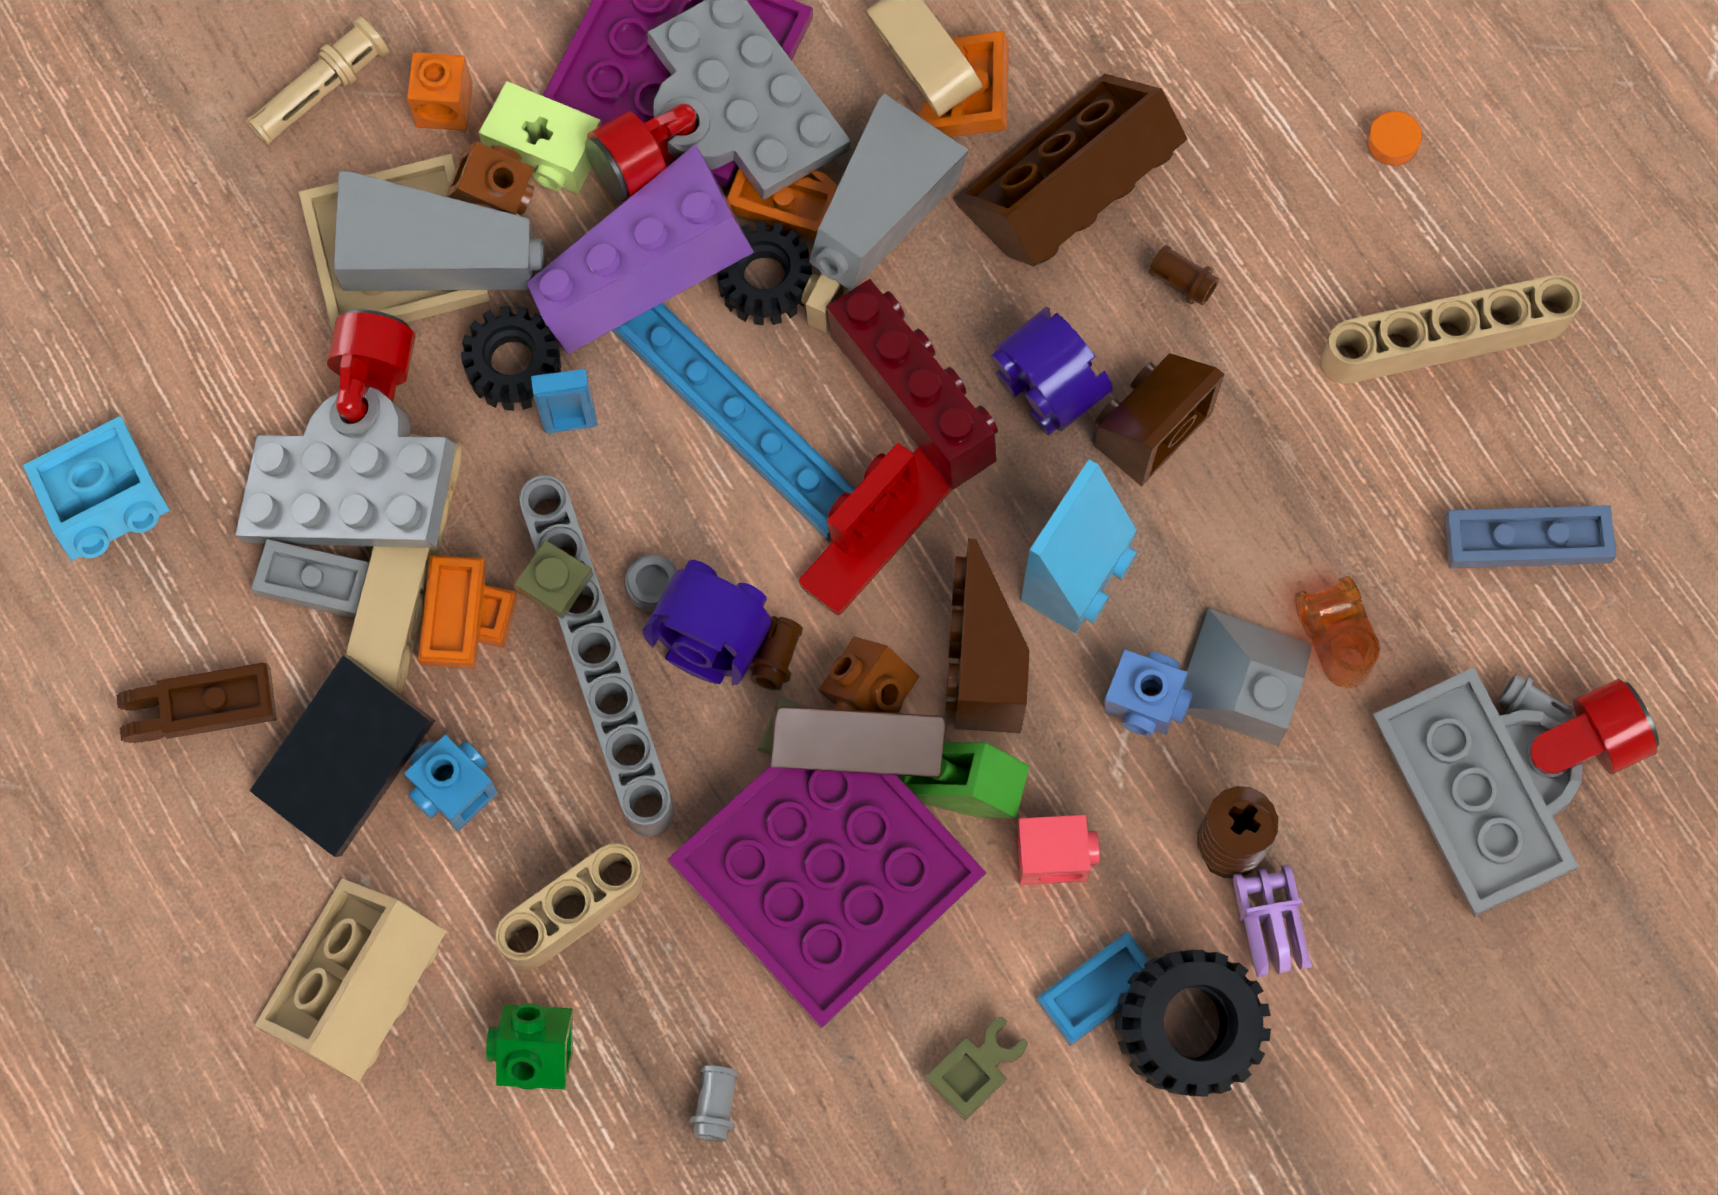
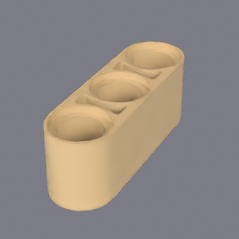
[866,0,983,116]
[496,843,644,970]

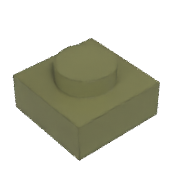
[514,540,593,619]

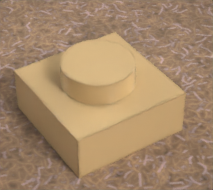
[801,273,848,333]

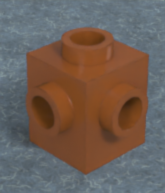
[446,141,534,215]
[818,636,920,713]

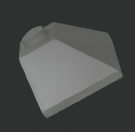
[1185,608,1312,746]

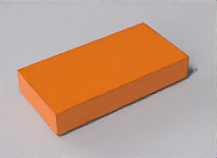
[418,555,487,669]

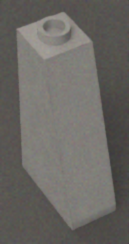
[809,93,969,291]
[334,171,544,291]

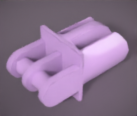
[1233,864,1312,978]

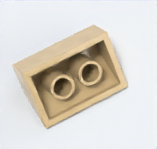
[254,878,447,1082]

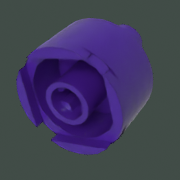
[991,307,1113,436]
[643,560,772,685]

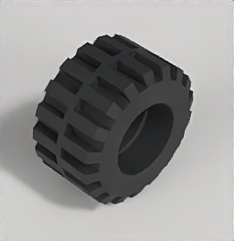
[1115,950,1271,1097]

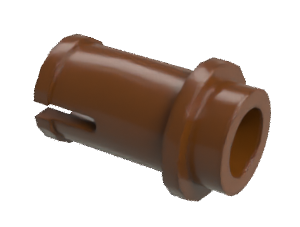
[1148,245,1219,306]
[749,616,803,690]

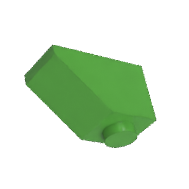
[898,742,1030,818]

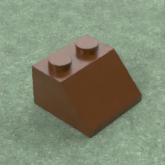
[1094,353,1225,487]

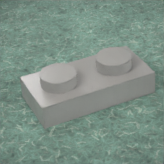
[251,539,370,619]

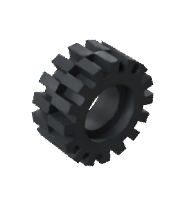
[717,221,812,326]
[461,306,561,411]

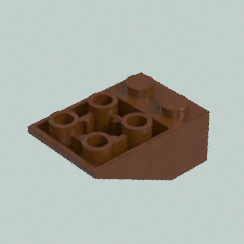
[945,538,1030,733]

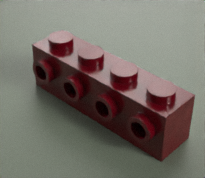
[826,279,998,490]

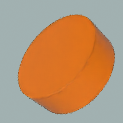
[1367,111,1422,166]

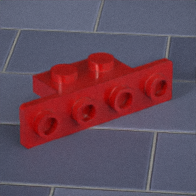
[799,442,952,615]

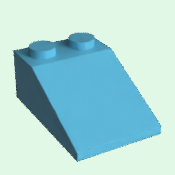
[1021,459,1138,634]

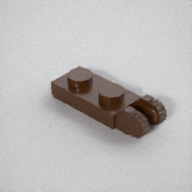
[116,663,277,743]

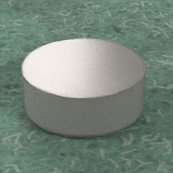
[625,555,678,612]

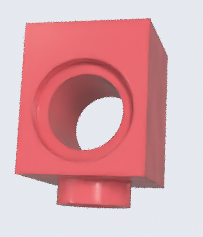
[1016,815,1100,885]

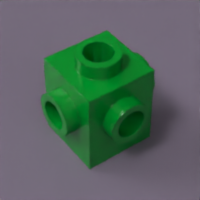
[486,1003,573,1090]

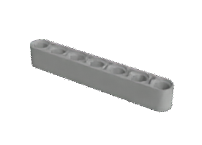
[519,475,674,837]

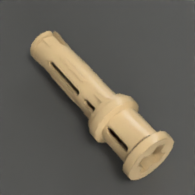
[245,16,390,146]

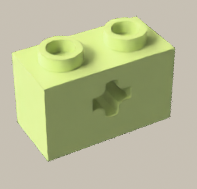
[479,81,601,194]

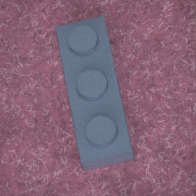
[1444,505,1616,568]

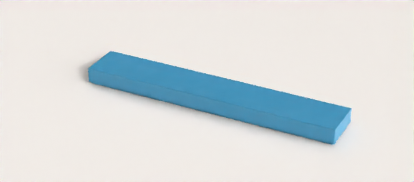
[611,303,855,540]

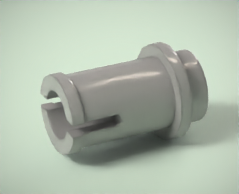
[1498,674,1574,724]
[689,1066,738,1142]

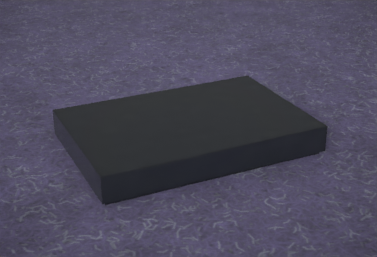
[250,655,436,857]

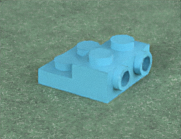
[23,416,170,561]

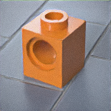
[407,52,473,131]

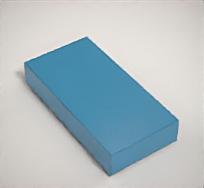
[531,369,597,434]
[1036,932,1150,1046]

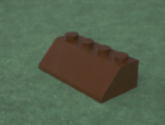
[953,74,1188,267]

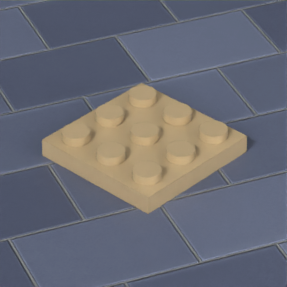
[299,154,490,333]

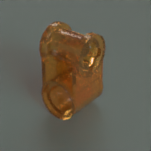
[1295,576,1380,688]

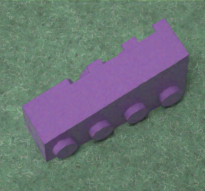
[526,144,754,354]

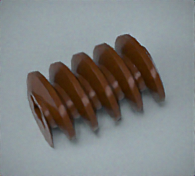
[1197,786,1278,878]

